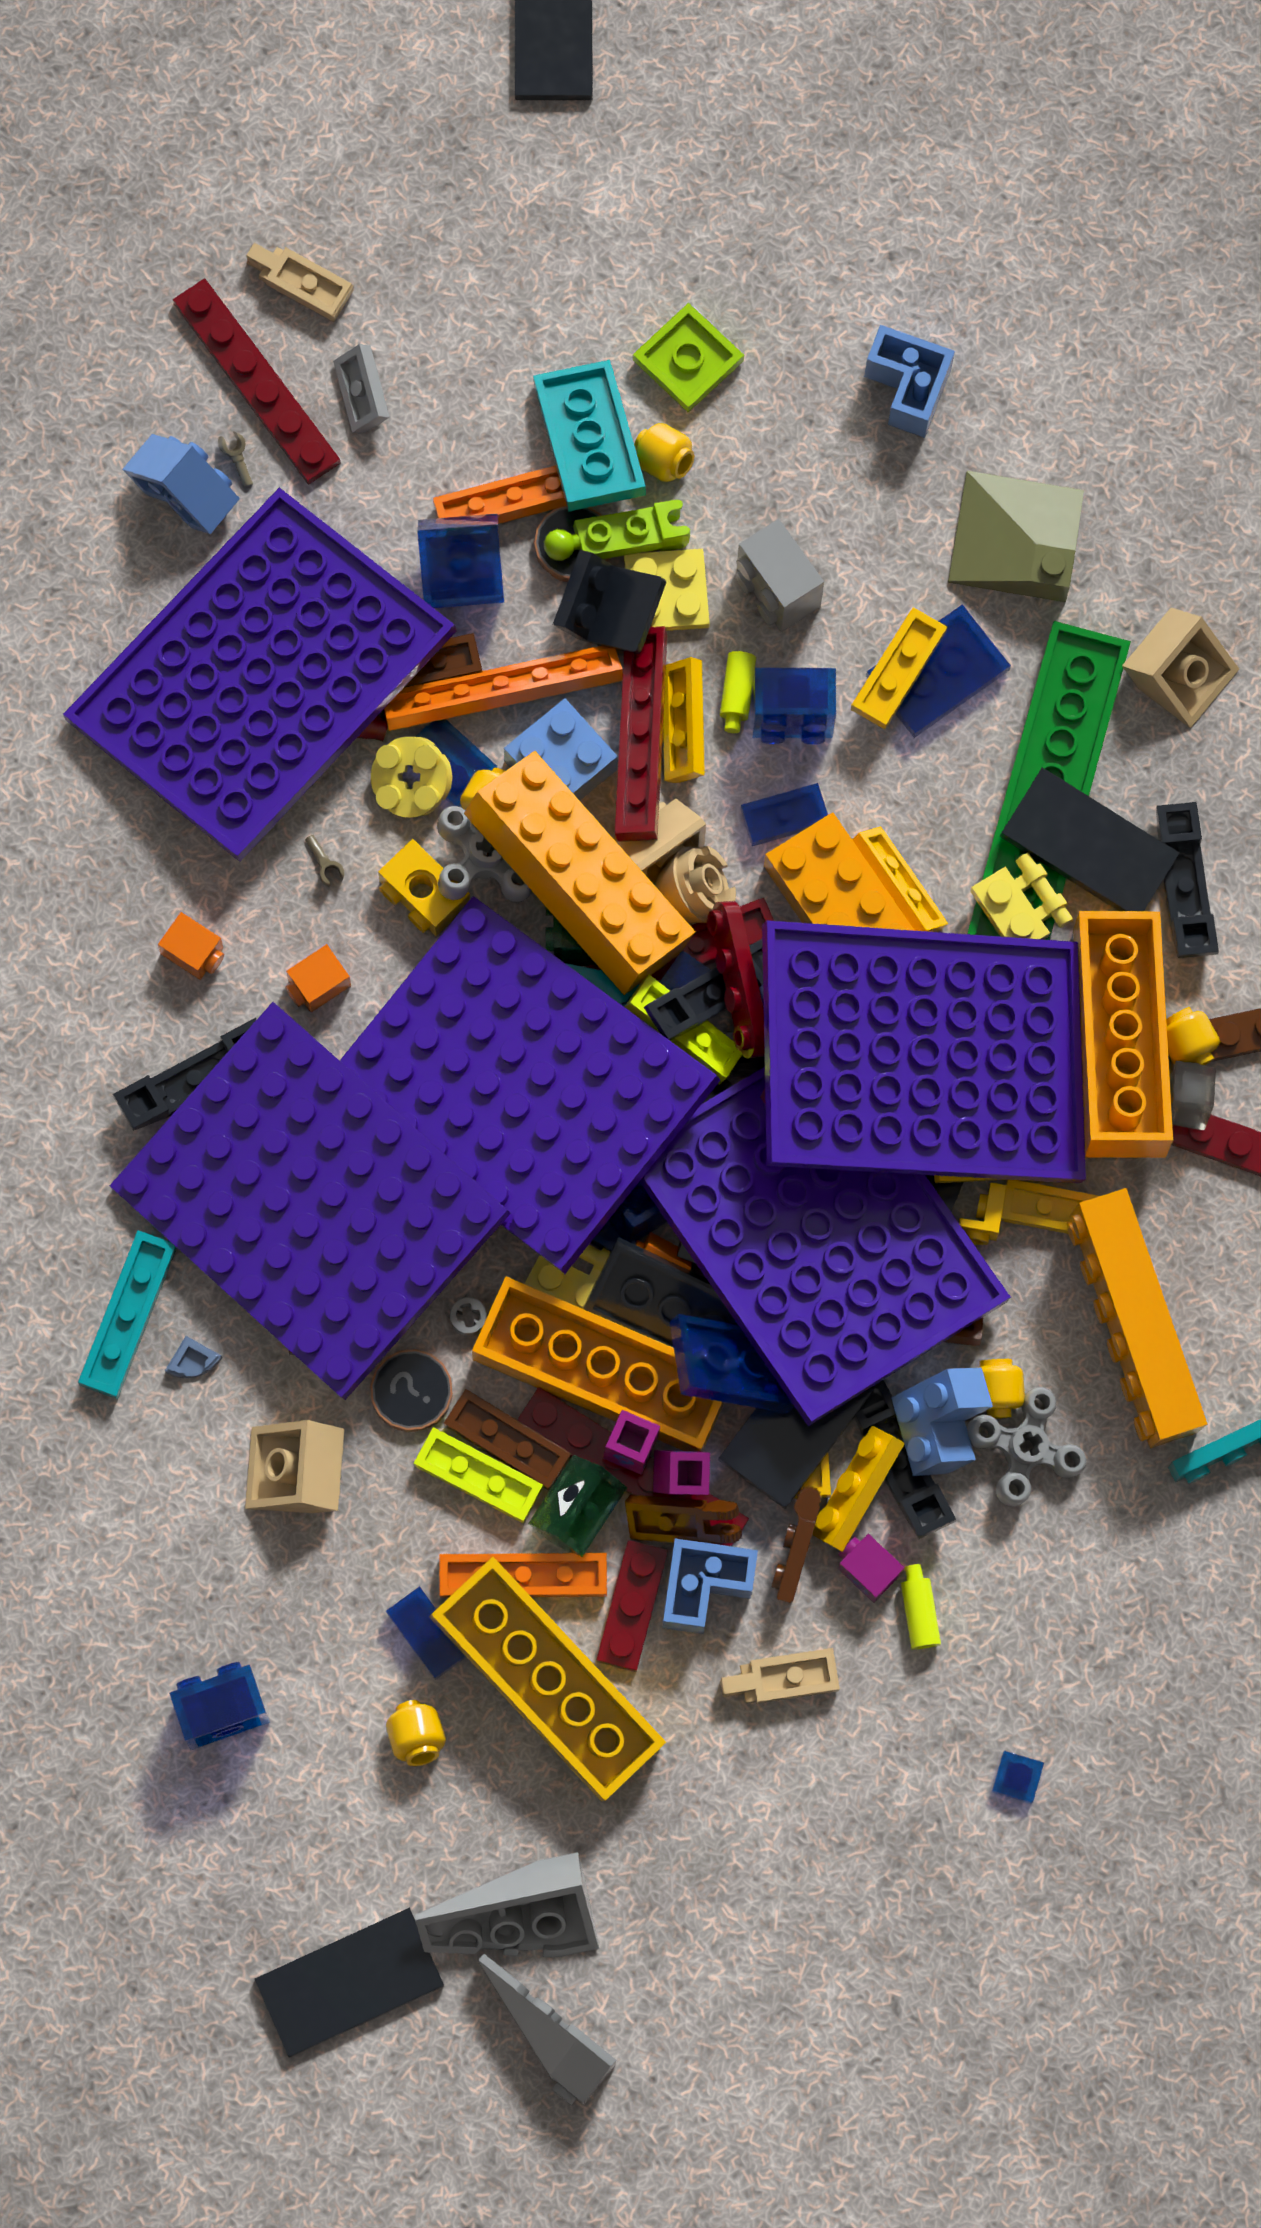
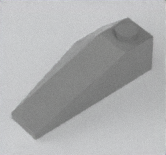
[415,1852,599,1957]
[478,1954,616,2105]

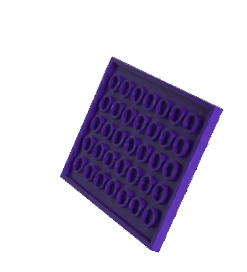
[63,487,457,862]
[340,896,720,1274]
[762,920,1086,1184]
[109,1002,511,1400]
[640,1067,1011,1426]

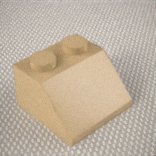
[1122,608,1239,728]
[613,799,706,883]
[245,1420,344,1513]

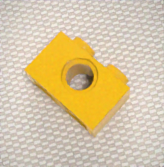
[378,839,470,936]

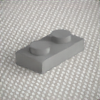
[333,344,390,434]

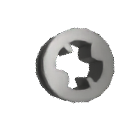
[450,1297,487,1337]

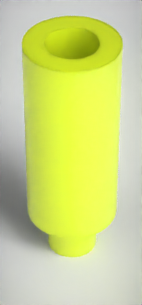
[719,651,757,733]
[900,1564,941,1650]

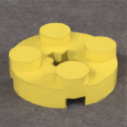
[371,737,452,818]

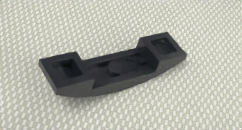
[1156,802,1219,958]
[644,939,763,1040]
[113,1018,257,1131]
[854,1380,956,1539]

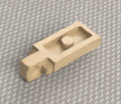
[246,243,354,322]
[720,1648,840,1704]

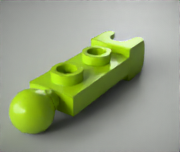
[544,500,690,561]

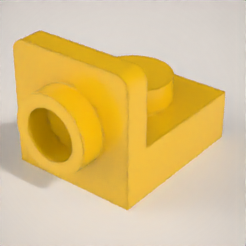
[958,1183,1007,1245]

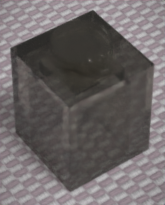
[1170,1060,1216,1130]

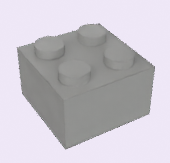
[735,519,824,632]

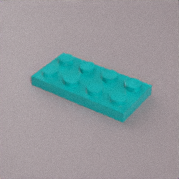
[533,360,646,512]

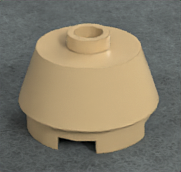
[656,846,736,923]

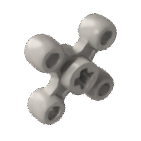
[437,806,532,903]
[967,1387,1086,1507]

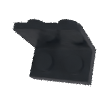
[552,550,666,654]

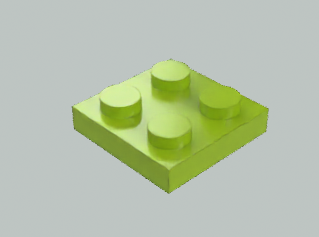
[633,302,744,413]

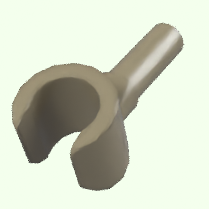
[218,431,253,487]
[305,835,344,887]

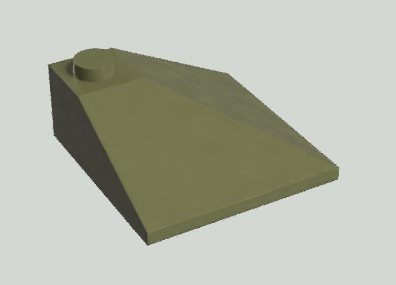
[948,471,1084,602]

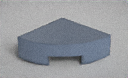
[165,1336,222,1378]

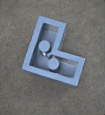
[864,325,955,438]
[122,434,240,534]
[891,1368,993,1476]
[662,1538,758,1634]

